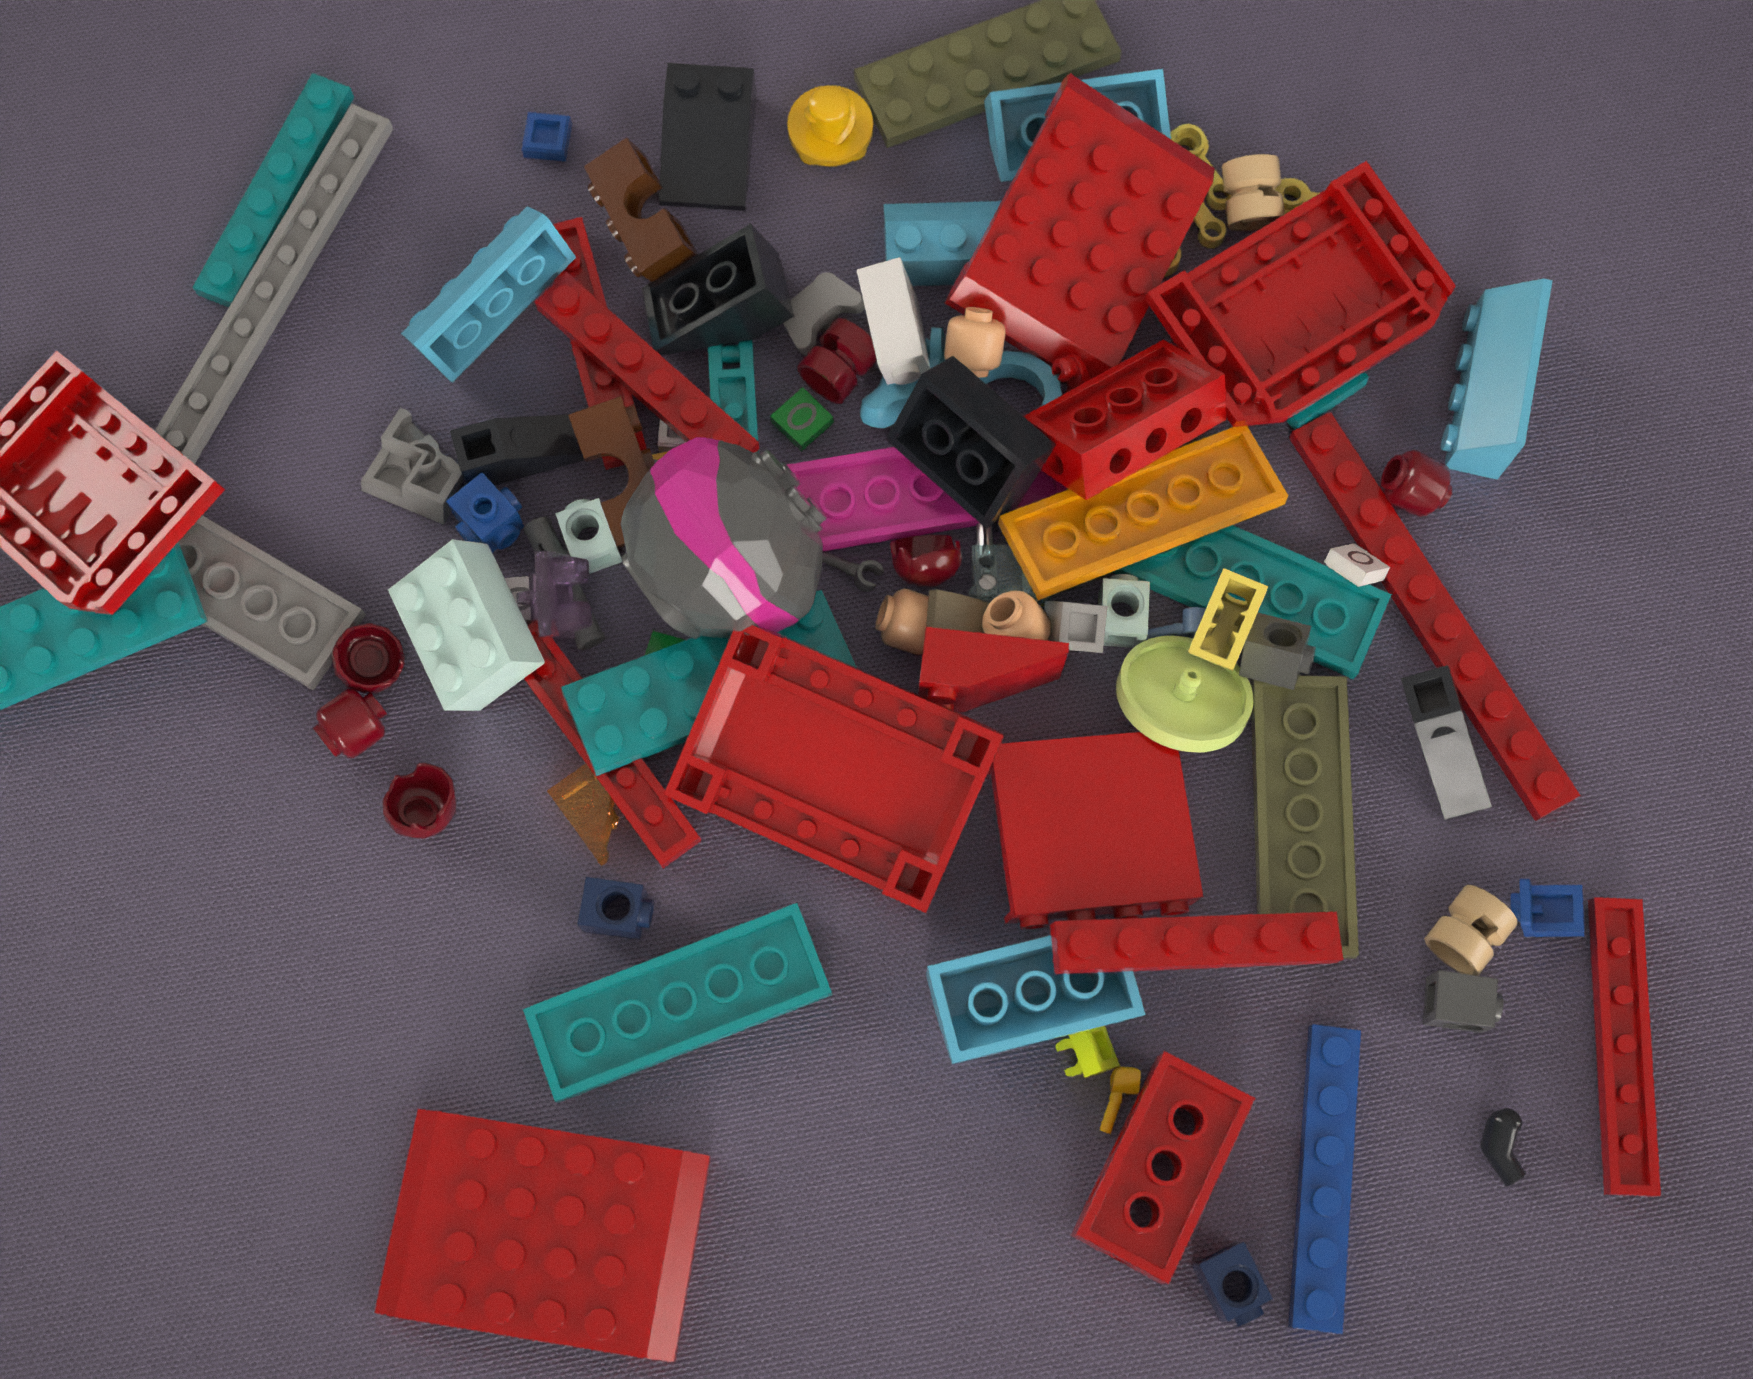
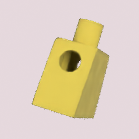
[1188,568,1268,671]

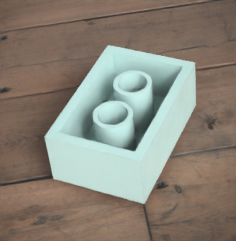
[388,539,545,711]

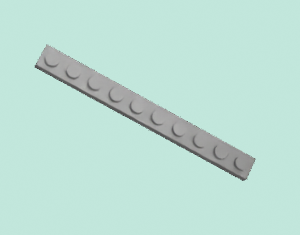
[155,104,393,464]

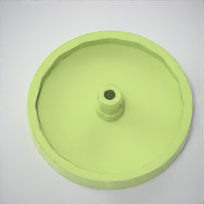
[1116,635,1254,753]

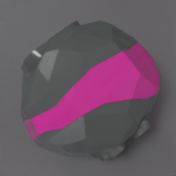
[621,437,827,639]

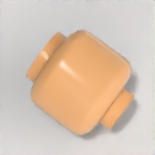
[944,307,1006,378]
[875,589,929,655]
[982,590,1051,640]

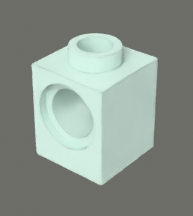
[555,498,622,577]
[1098,574,1150,648]

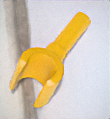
[1099,1066,1141,1134]

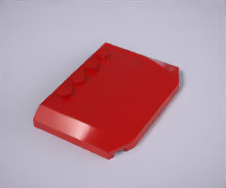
[1145,161,1456,427]
[0,350,225,615]

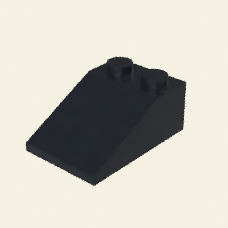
[659,63,756,211]
[642,224,794,356]

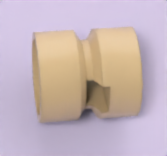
[1222,154,1285,231]
[1425,885,1518,976]

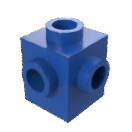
[446,472,524,553]

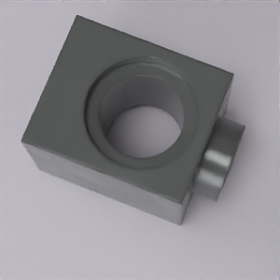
[1239,613,1316,690]
[1423,970,1503,1033]

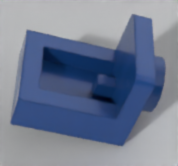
[1511,879,1585,937]

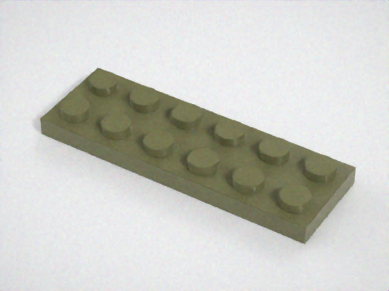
[854,0,1122,148]
[1250,676,1359,959]

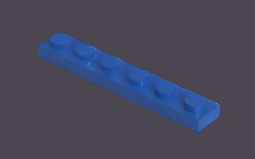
[1288,1024,1361,1334]

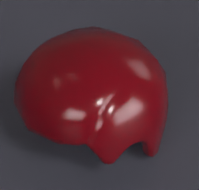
[890,535,962,587]
[332,623,405,694]
[382,763,456,839]

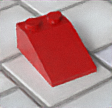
[918,627,1069,712]

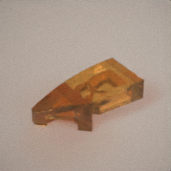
[547,763,619,866]

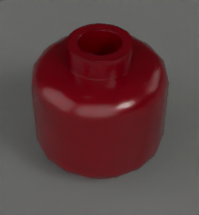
[1381,450,1453,517]
[313,689,387,758]

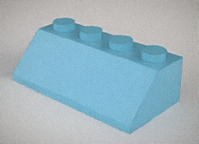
[984,69,1171,182]
[884,201,1001,286]
[401,206,576,383]
[1441,279,1553,480]
[926,935,1145,1064]

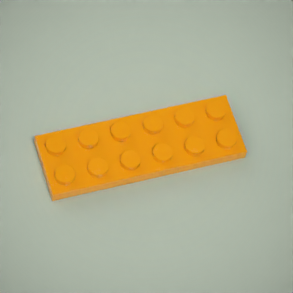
[998,426,1289,600]

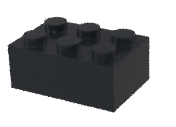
[886,356,1056,529]

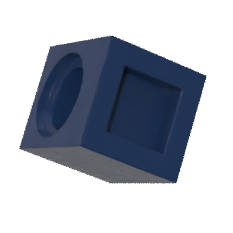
[577,877,654,940]
[1191,1241,1273,1326]

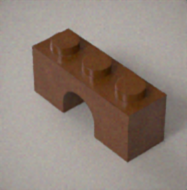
[584,137,698,282]
[568,396,655,548]

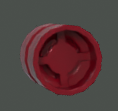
[797,318,877,404]

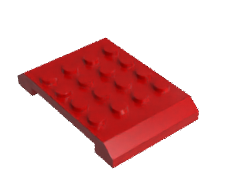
[944,73,1215,378]
[664,625,1004,913]
[374,1109,711,1362]

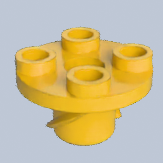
[787,85,873,166]

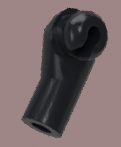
[1480,1108,1527,1187]

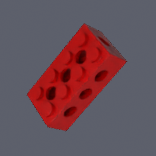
[1023,339,1227,500]
[1070,1051,1255,1284]

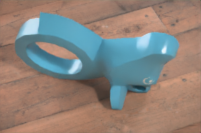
[860,327,1061,428]

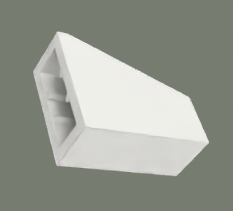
[857,257,930,385]

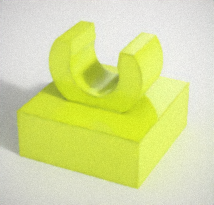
[1055,1026,1120,1077]

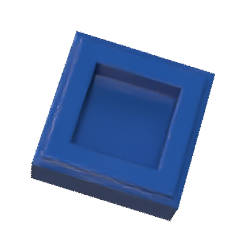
[521,112,572,162]

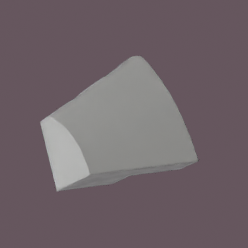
[361,407,464,524]

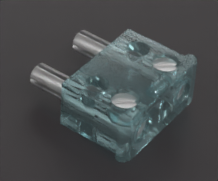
[969,523,1052,609]

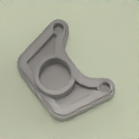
[784,272,865,355]

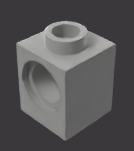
[1044,601,1108,653]

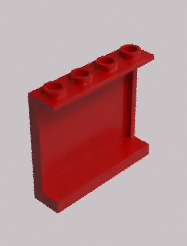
[987,732,1204,930]

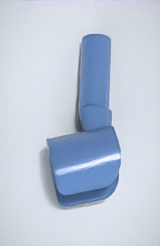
[1146,607,1206,640]

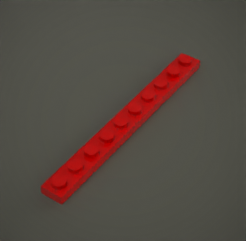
[1289,412,1581,821]

